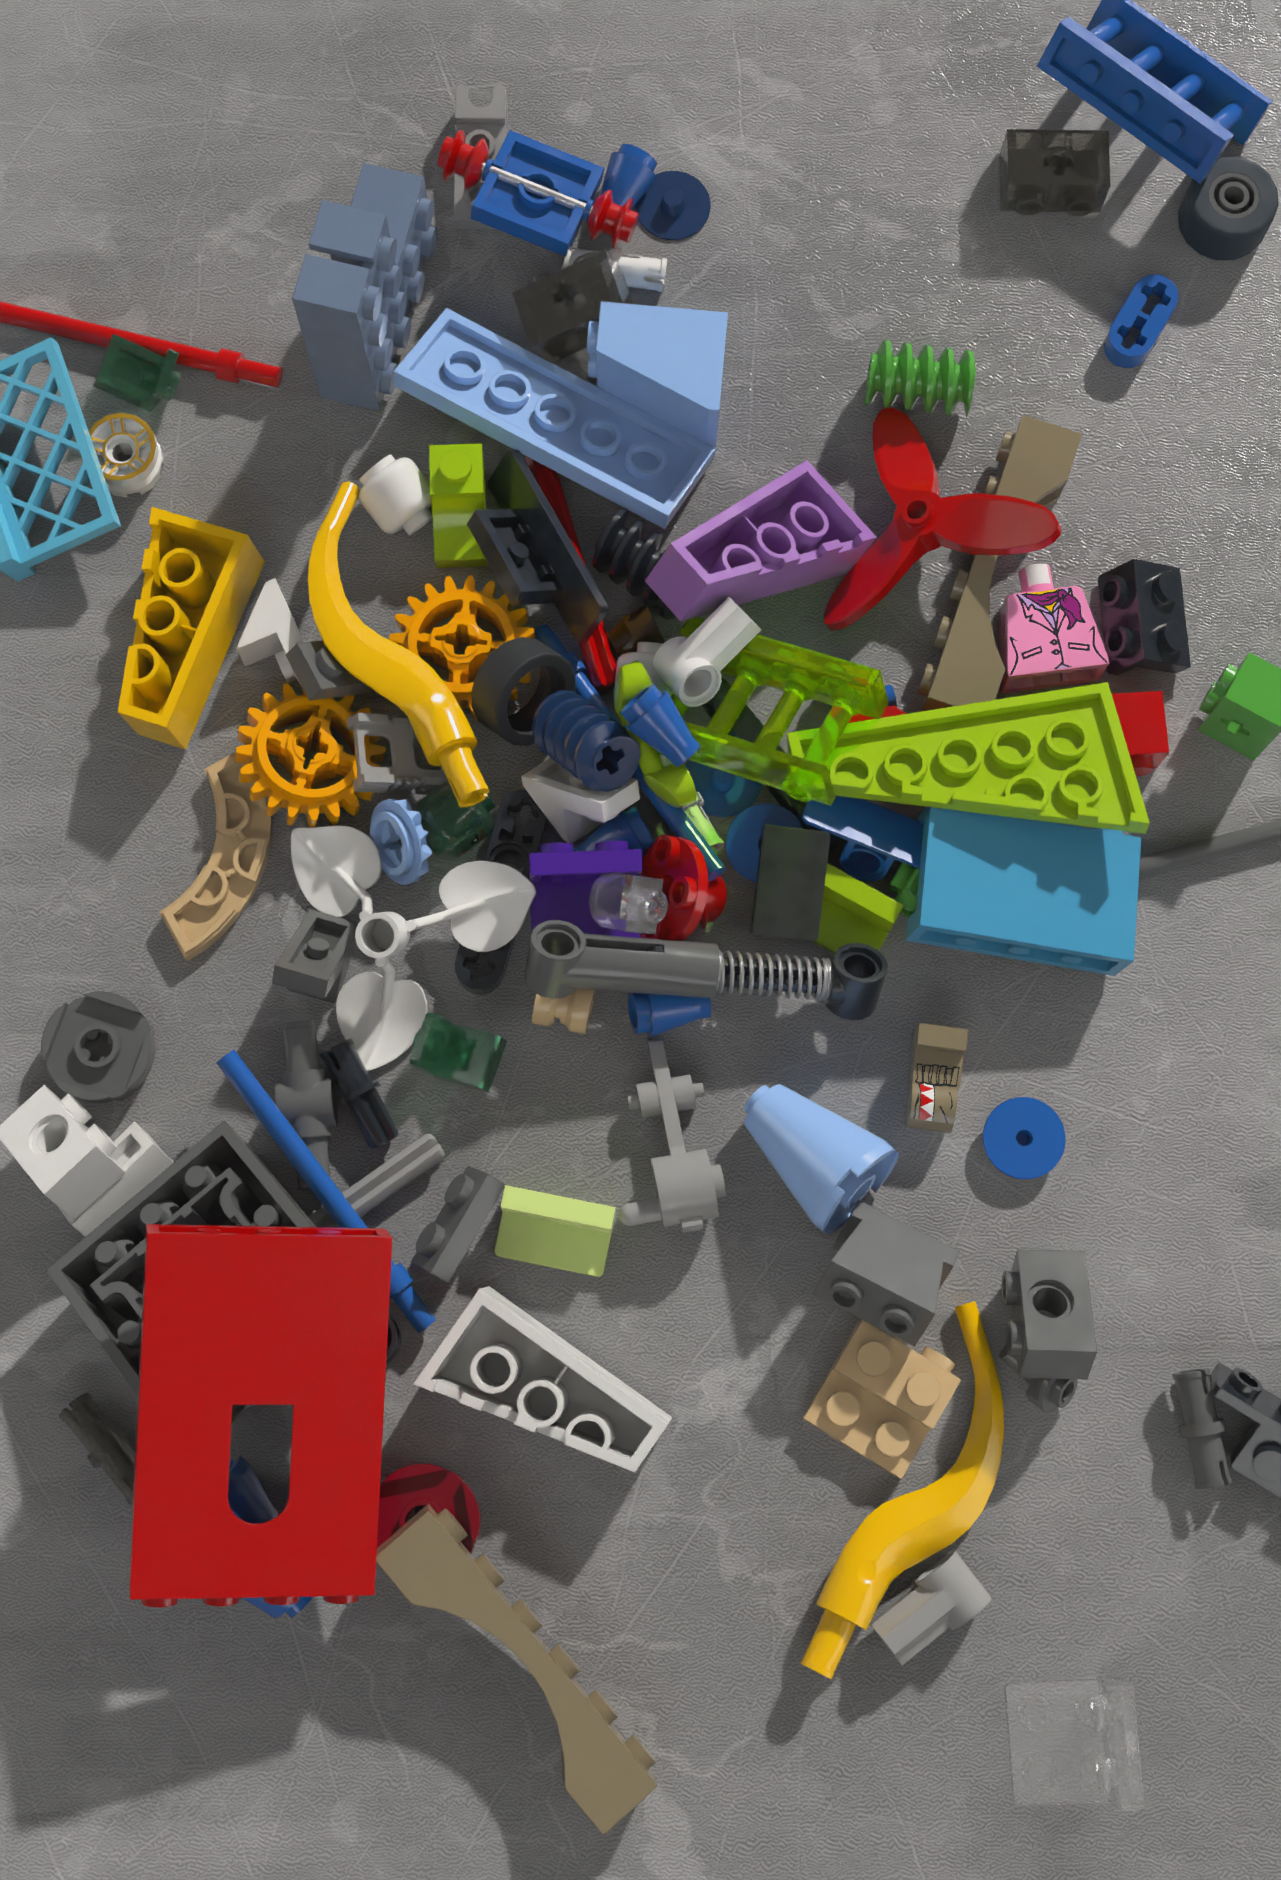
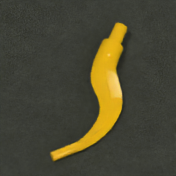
[307,482,490,807]
[800,1301,1004,1679]

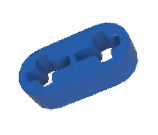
[1104,274,1179,368]

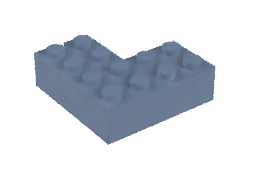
[292,163,438,412]

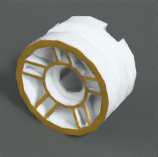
[89,413,164,498]

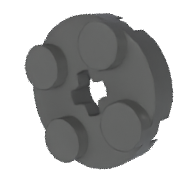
[41,991,156,1103]

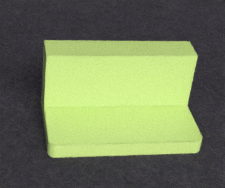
[494,1185,616,1277]

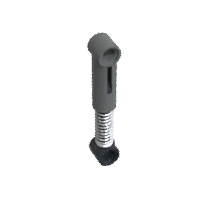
[524,920,888,1020]

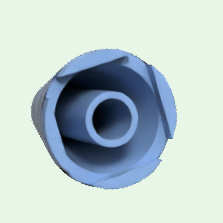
[744,1084,899,1234]

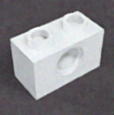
[0,1085,125,1220]

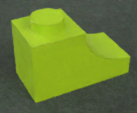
[429,443,488,568]

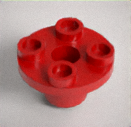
[639,835,727,941]

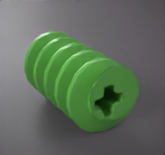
[864,339,976,418]

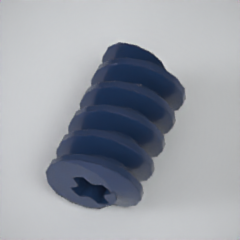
[532,690,641,792]

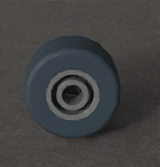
[1178,157,1279,260]

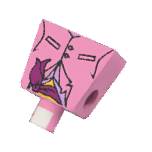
[999,564,1109,693]

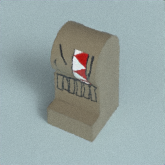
[905,1022,969,1134]

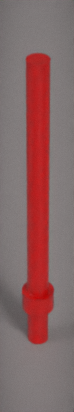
[0,301,282,388]

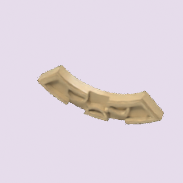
[159,752,273,961]

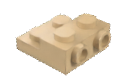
[802,1320,961,1479]

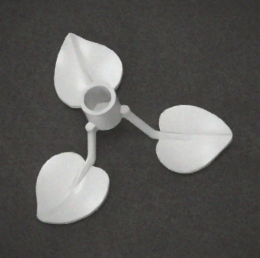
[291,826,536,1071]

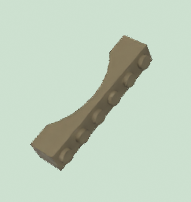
[917,414,1082,711]
[376,1504,658,1835]

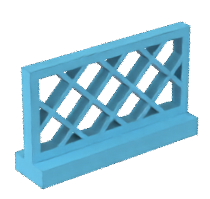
[0,337,121,582]

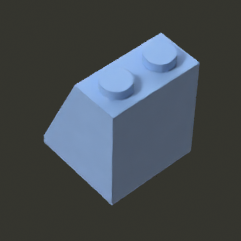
[587,301,728,455]

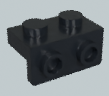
[1098,559,1191,675]

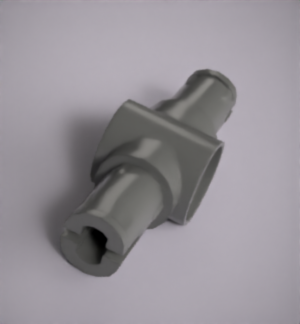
[275,1020,338,1190]

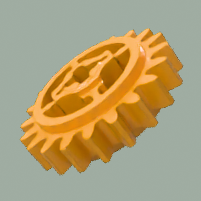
[389,575,535,721]
[235,683,386,828]

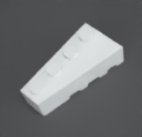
[414,1286,672,1472]

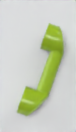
[614,660,697,808]

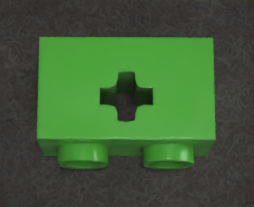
[1198,652,1281,760]

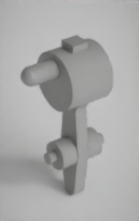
[619,1038,726,1233]

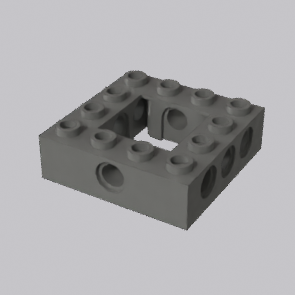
[46,1120,316,1422]

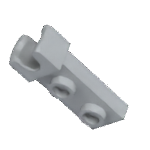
[454,84,508,230]

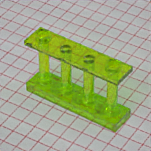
[657,617,889,806]

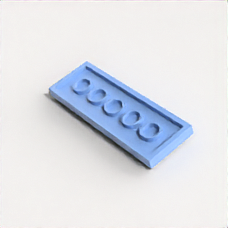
[392,308,715,529]

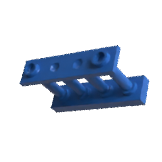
[1037,0,1273,184]

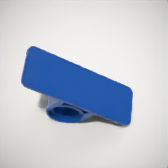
[802,792,924,882]

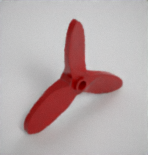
[823,407,1062,631]

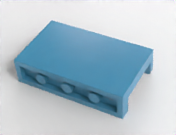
[905,807,1141,976]

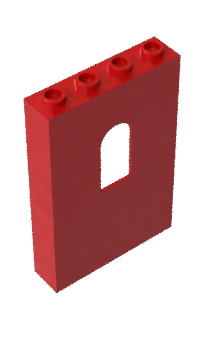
[129,1224,393,1608]

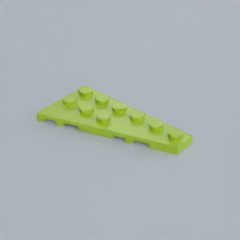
[786,682,1150,834]

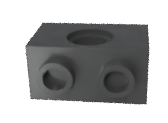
[1002,1249,1097,1379]

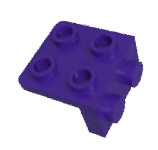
[528,841,642,938]

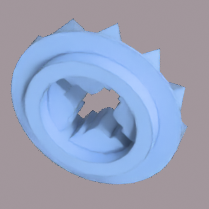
[370,798,432,885]

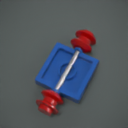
[437,130,639,257]

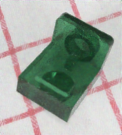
[92,334,181,412]
[409,1012,507,1093]

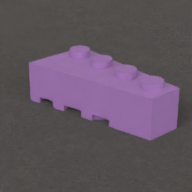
[645,460,877,621]

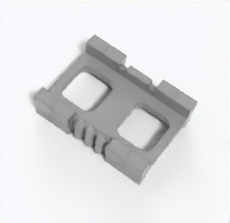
[347,713,451,795]

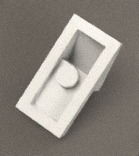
[237,578,304,692]
[521,758,640,844]

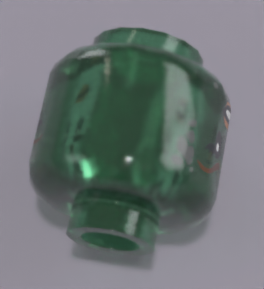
[416,780,495,858]

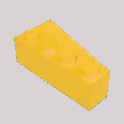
[118,507,265,750]

